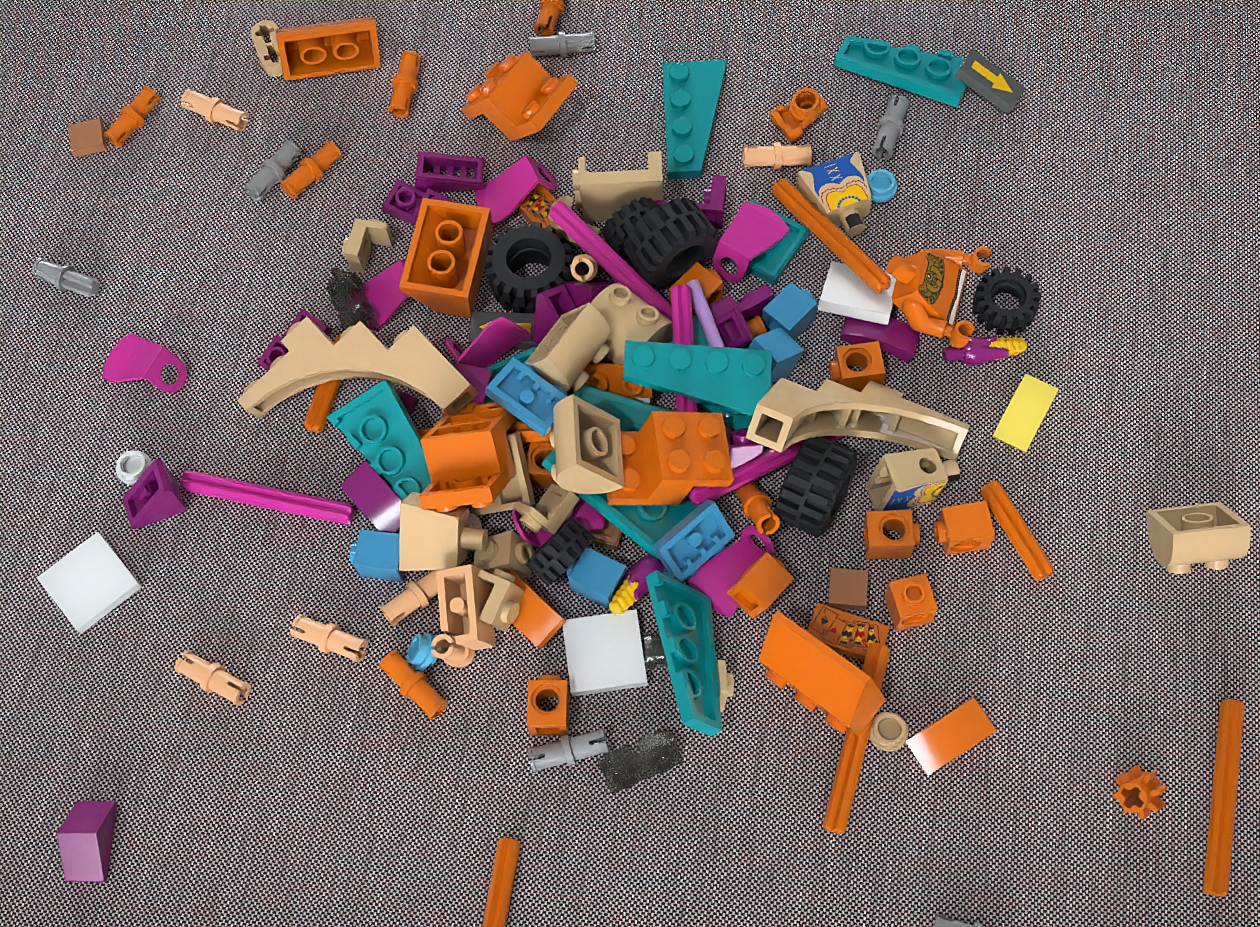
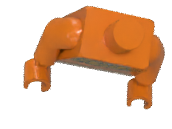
[886,246,992,348]

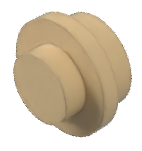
[869,712,908,752]

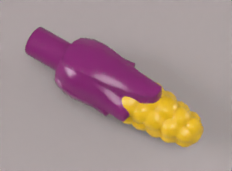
[942,335,1027,365]
[609,555,664,615]

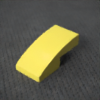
[993,374,1059,453]

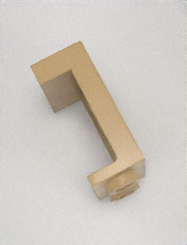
[572,151,664,222]

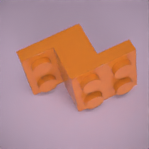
[461,51,579,142]
[419,407,516,512]
[607,411,734,505]

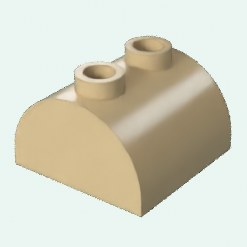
[590,283,673,365]
[525,303,611,392]
[549,394,624,494]
[1146,502,1251,574]

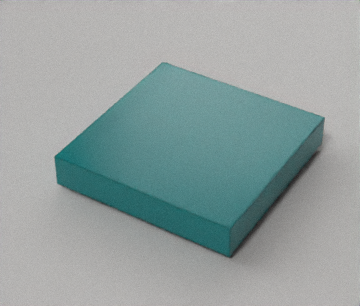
[723,199,810,286]

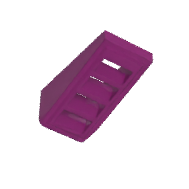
[415,151,485,192]

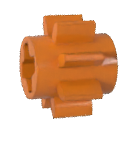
[1112,765,1168,819]

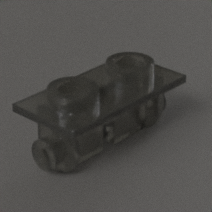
[327,268,380,331]
[597,729,683,794]

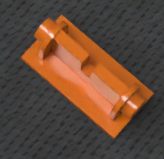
[584,361,653,398]

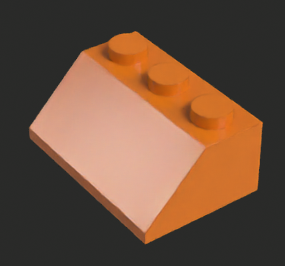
[275,16,381,81]
[399,198,493,318]
[758,610,886,737]

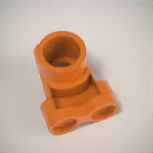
[768,88,828,143]

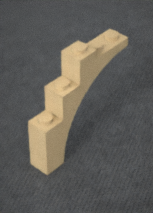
[237,317,479,418]
[745,377,970,461]

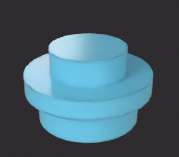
[866,169,898,202]
[407,633,437,671]

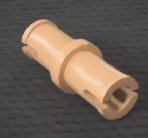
[181,88,249,132]
[742,142,812,170]
[570,254,598,282]
[380,569,444,627]
[290,614,368,663]
[175,650,251,706]

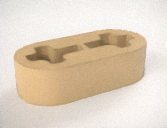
[250,20,283,77]

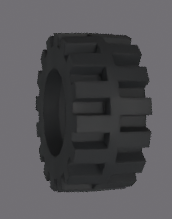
[602,197,657,259]
[526,517,594,586]

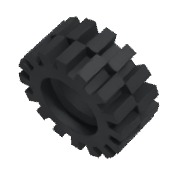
[972,267,1041,336]

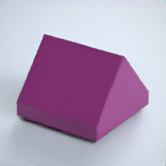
[714,306,754,348]

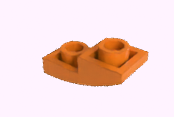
[491,571,566,649]
[905,697,997,775]

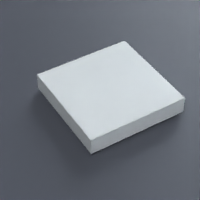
[818,261,896,325]
[37,532,142,634]
[562,609,648,697]

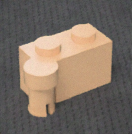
[431,564,496,668]

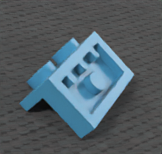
[485,357,568,437]
[652,499,735,583]

